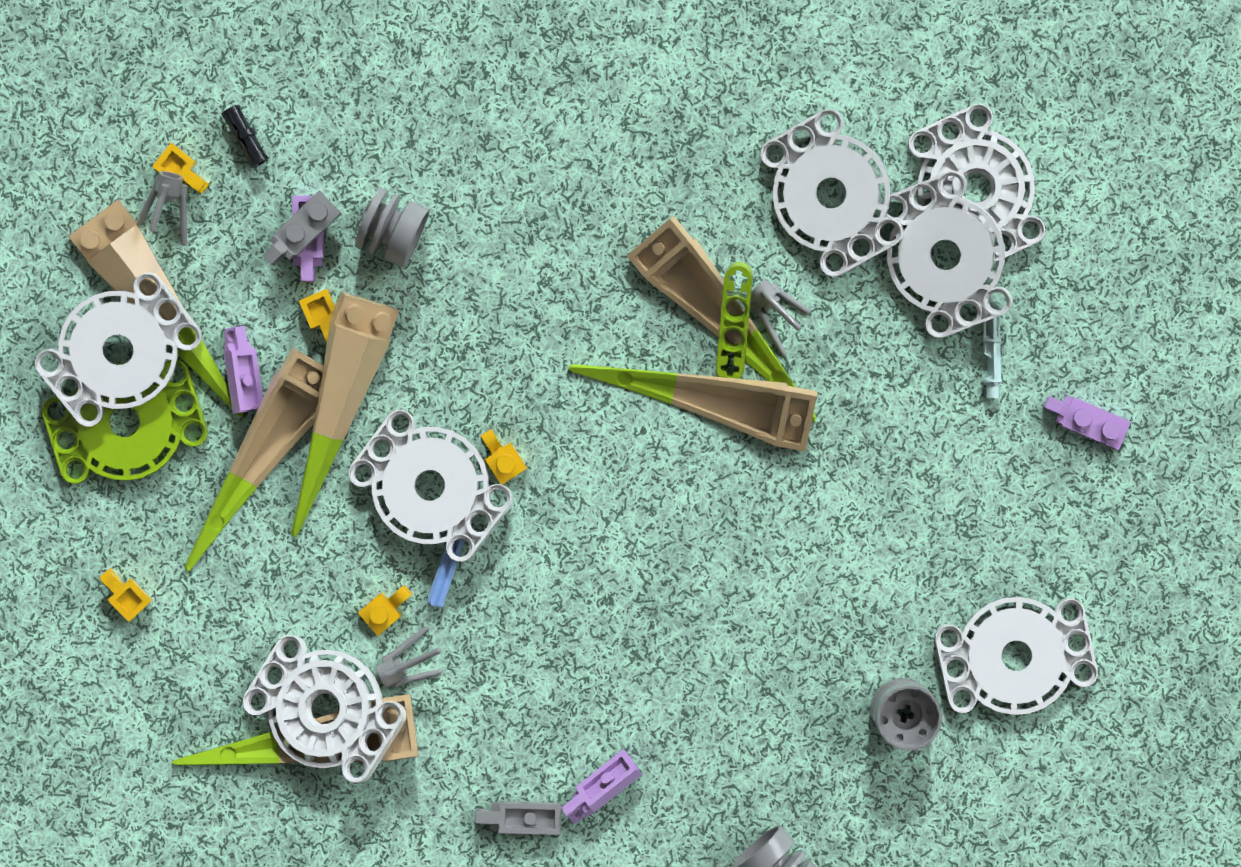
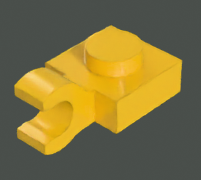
[152,142,210,194]
[299,289,335,342]
[481,429,527,484]
[99,568,152,622]
[358,585,412,636]

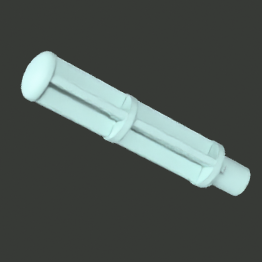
[982,302,1002,398]

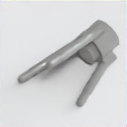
[137,171,188,246]
[750,279,811,357]
[376,626,442,688]

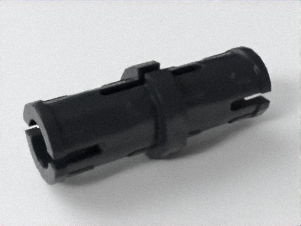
[221,105,269,168]

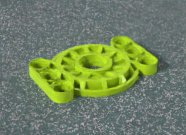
[42,360,208,484]

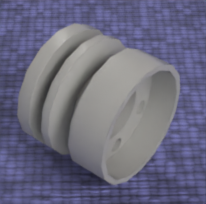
[355,187,430,268]
[870,678,942,751]
[731,825,815,867]

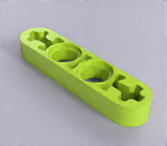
[716,262,753,379]

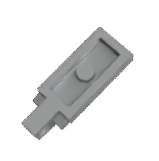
[263,190,342,266]
[475,801,561,835]

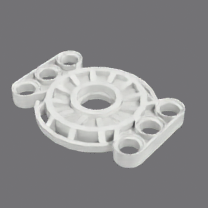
[908,103,1045,262]
[760,109,904,276]
[881,171,1013,338]
[35,272,202,427]
[349,410,513,562]
[934,597,1098,715]
[243,635,406,783]

